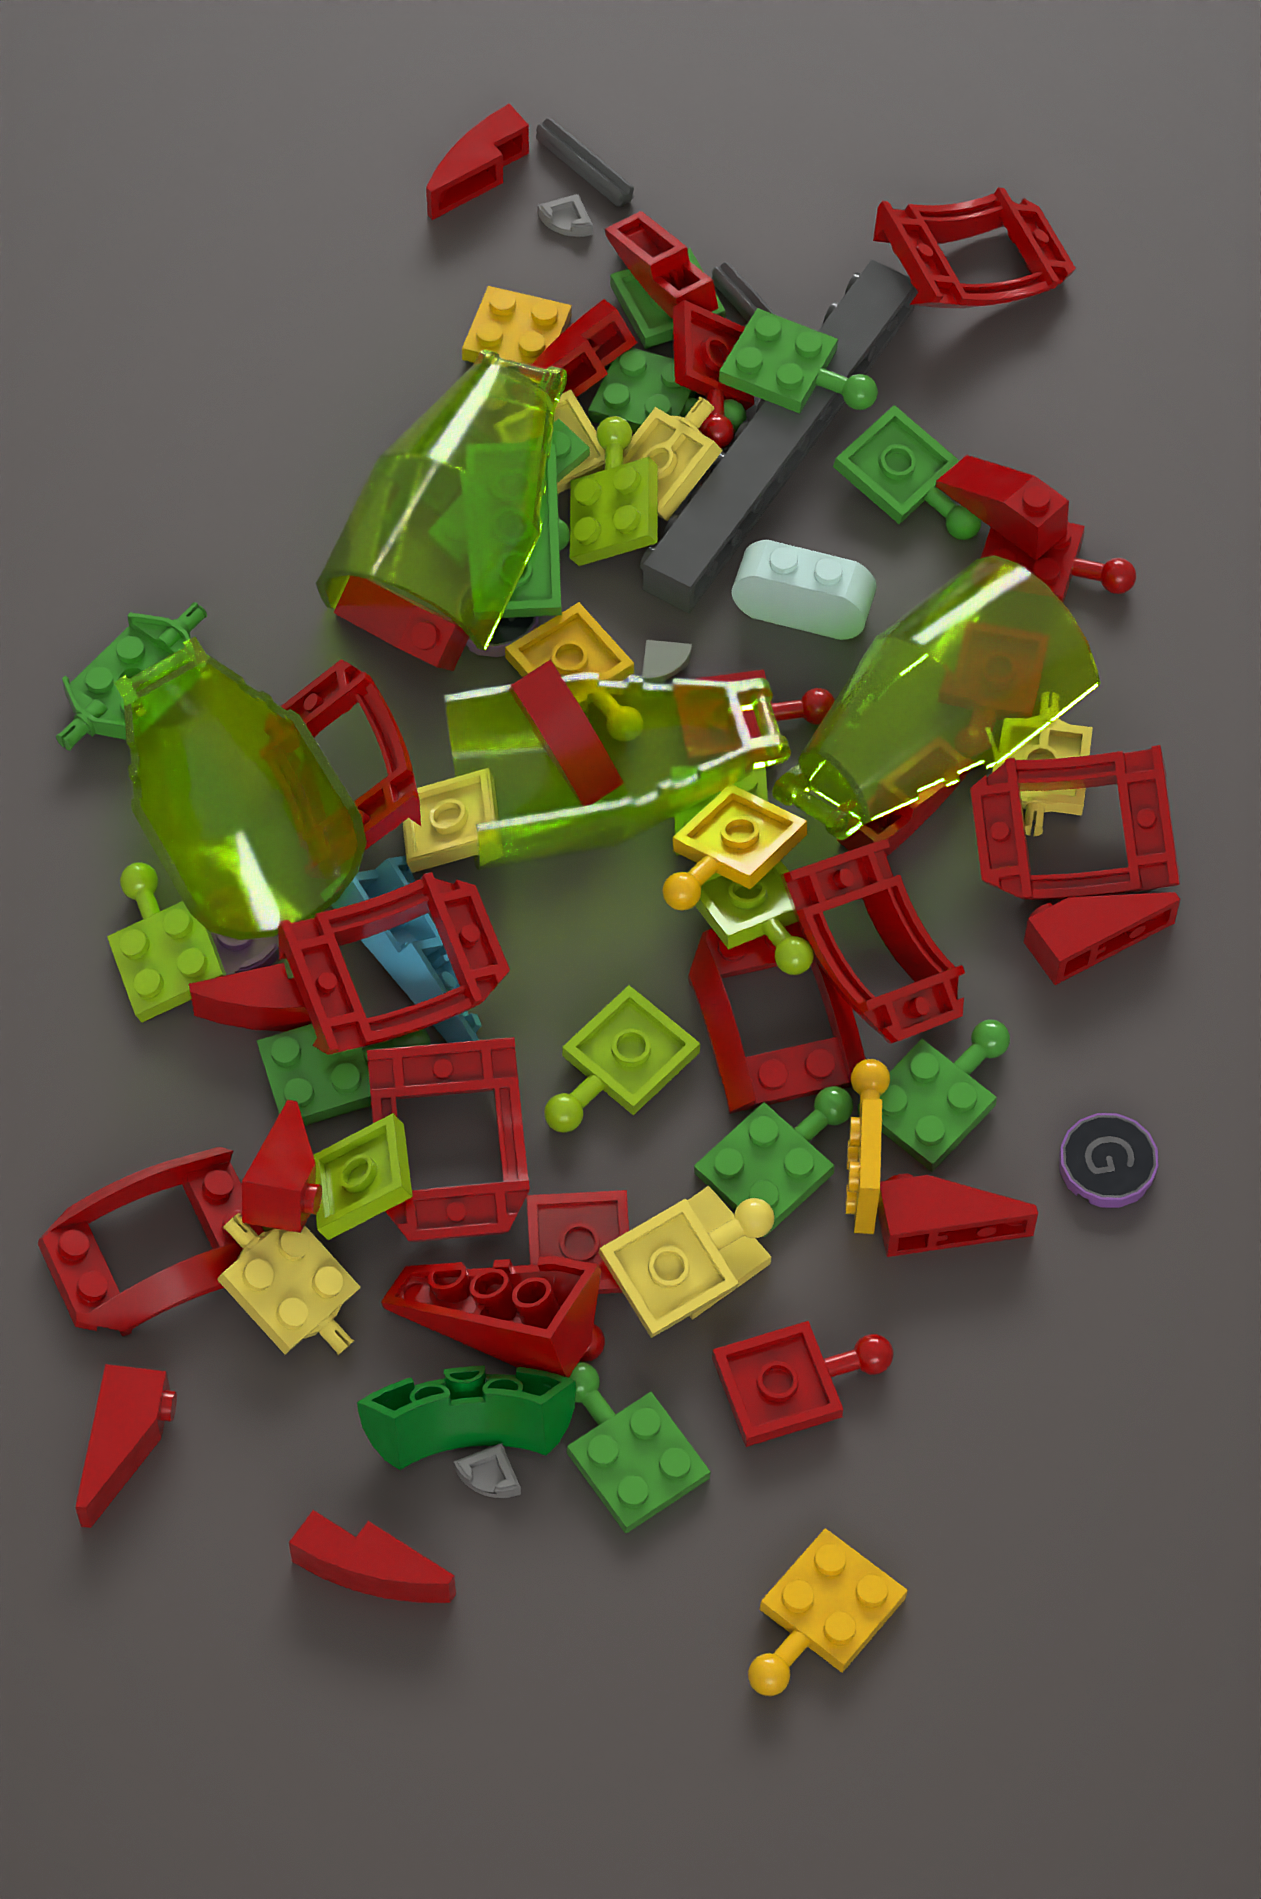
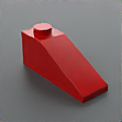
[936,455,1069,561]
[333,571,473,671]
[1024,892,1180,985]
[242,1100,322,1233]
[877,1174,1038,1257]
[75,1364,177,1528]

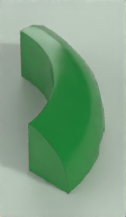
[357,1365,576,1470]

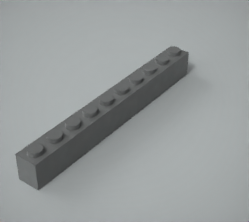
[640,260,916,614]

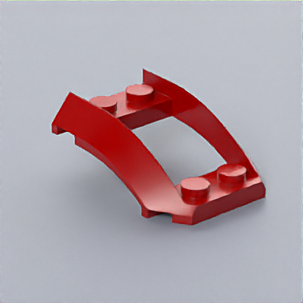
[873,187,1076,309]
[262,659,421,879]
[970,745,1180,900]
[781,838,965,1044]
[278,872,510,1055]
[688,922,866,1114]
[367,1037,530,1242]
[38,1147,264,1337]

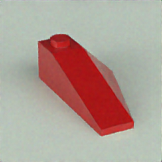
[381,1256,601,1378]

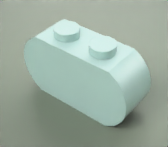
[732,540,877,640]

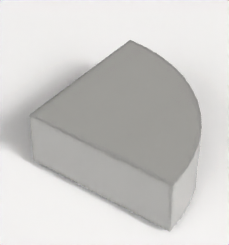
[538,194,593,237]
[642,640,692,687]
[454,1443,521,1498]

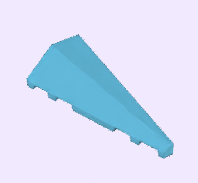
[323,856,482,1043]

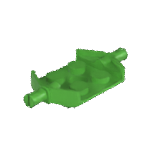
[56,602,207,751]

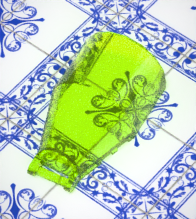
[316,350,567,651]
[772,555,1100,840]
[114,636,367,940]
[444,672,791,870]

